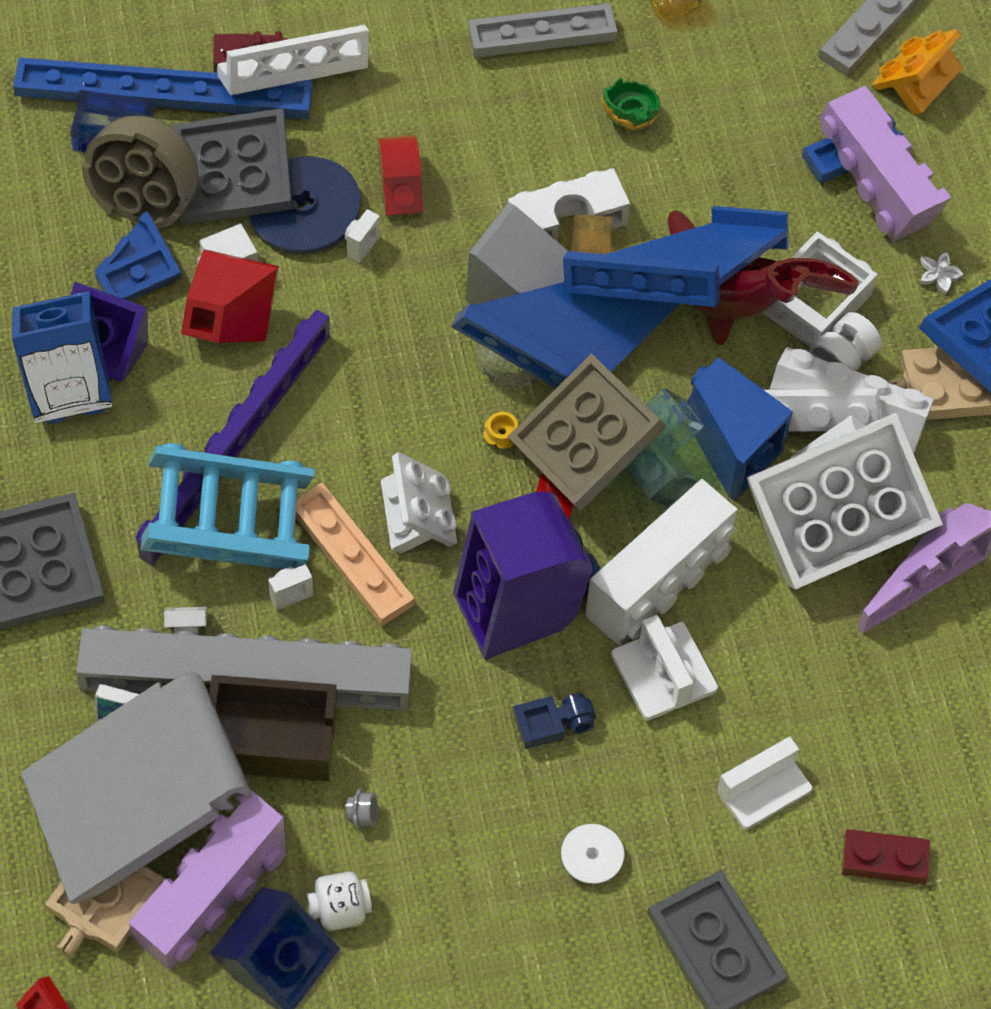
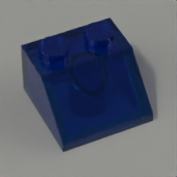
[210,887,341,1009]

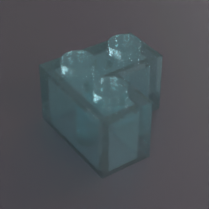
[626,388,704,506]

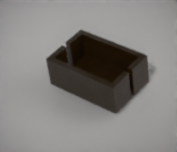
[209,675,337,781]

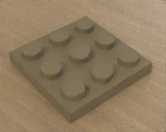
[508,353,667,511]

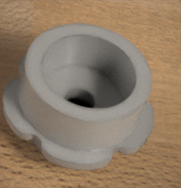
[346,788,379,830]

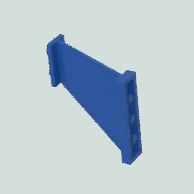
[563,206,789,307]
[451,282,680,388]

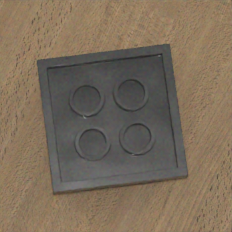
[173,108,293,226]
[0,493,105,630]

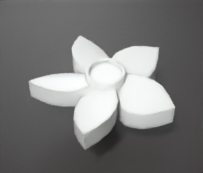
[919,252,963,295]

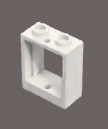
[762,231,878,347]

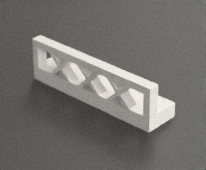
[217,25,369,95]

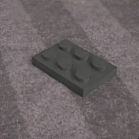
[647,870,788,1009]

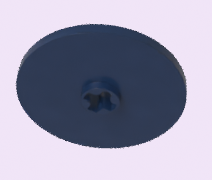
[249,156,361,254]

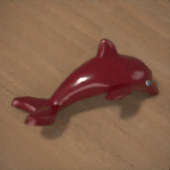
[667,210,859,345]

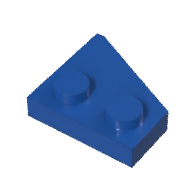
[95,211,181,301]

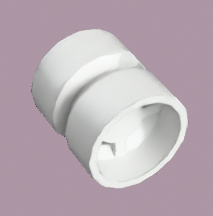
[809,312,882,372]

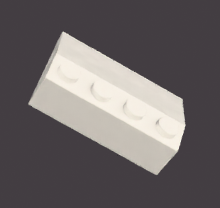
[747,413,943,590]

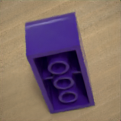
[453,492,592,660]

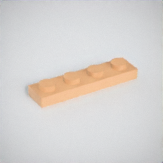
[296,483,415,627]

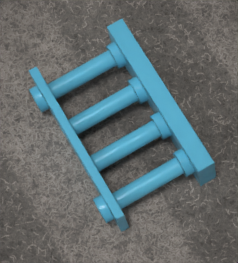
[141,443,315,570]

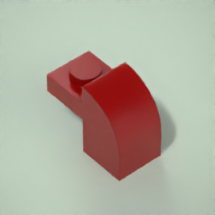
[377,135,424,216]

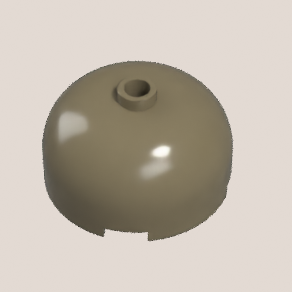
[82,115,199,229]

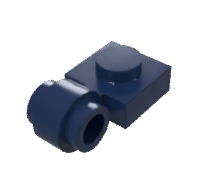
[513,693,596,749]

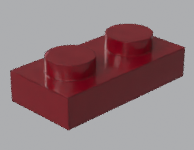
[842,829,930,885]

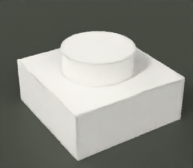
[345,209,380,263]
[268,564,313,611]
[164,607,208,634]

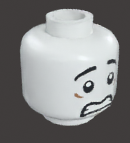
[307,871,372,931]

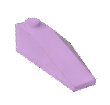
[858,503,991,634]

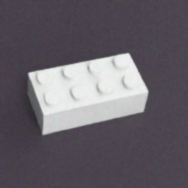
[585,479,738,647]

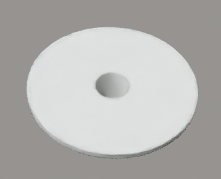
[561,824,624,884]

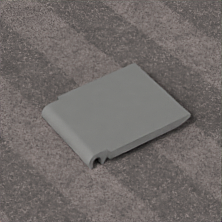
[21,673,252,904]

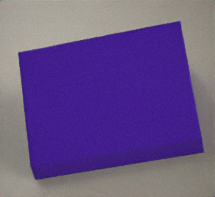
[71,282,148,382]

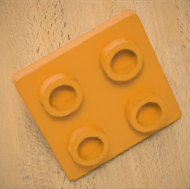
[872,29,963,115]

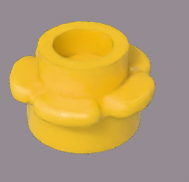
[483,412,519,449]

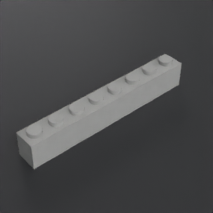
[76,626,412,711]

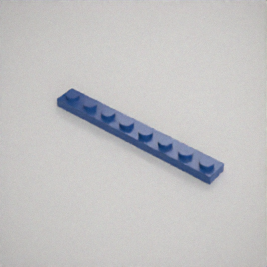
[13,57,313,119]

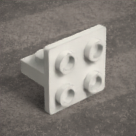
[381,452,457,554]
[611,615,718,721]

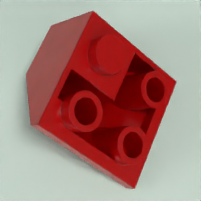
[181,249,279,343]

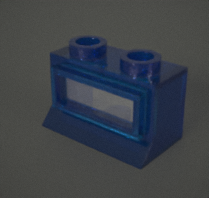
[70,89,155,154]

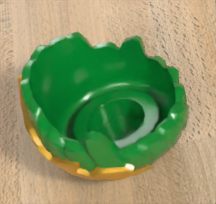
[601,78,660,131]

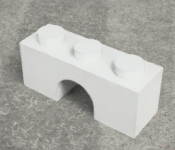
[508,168,630,242]

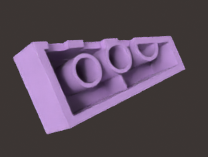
[819,85,952,243]
[128,790,286,970]

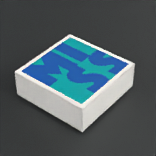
[95,684,138,720]

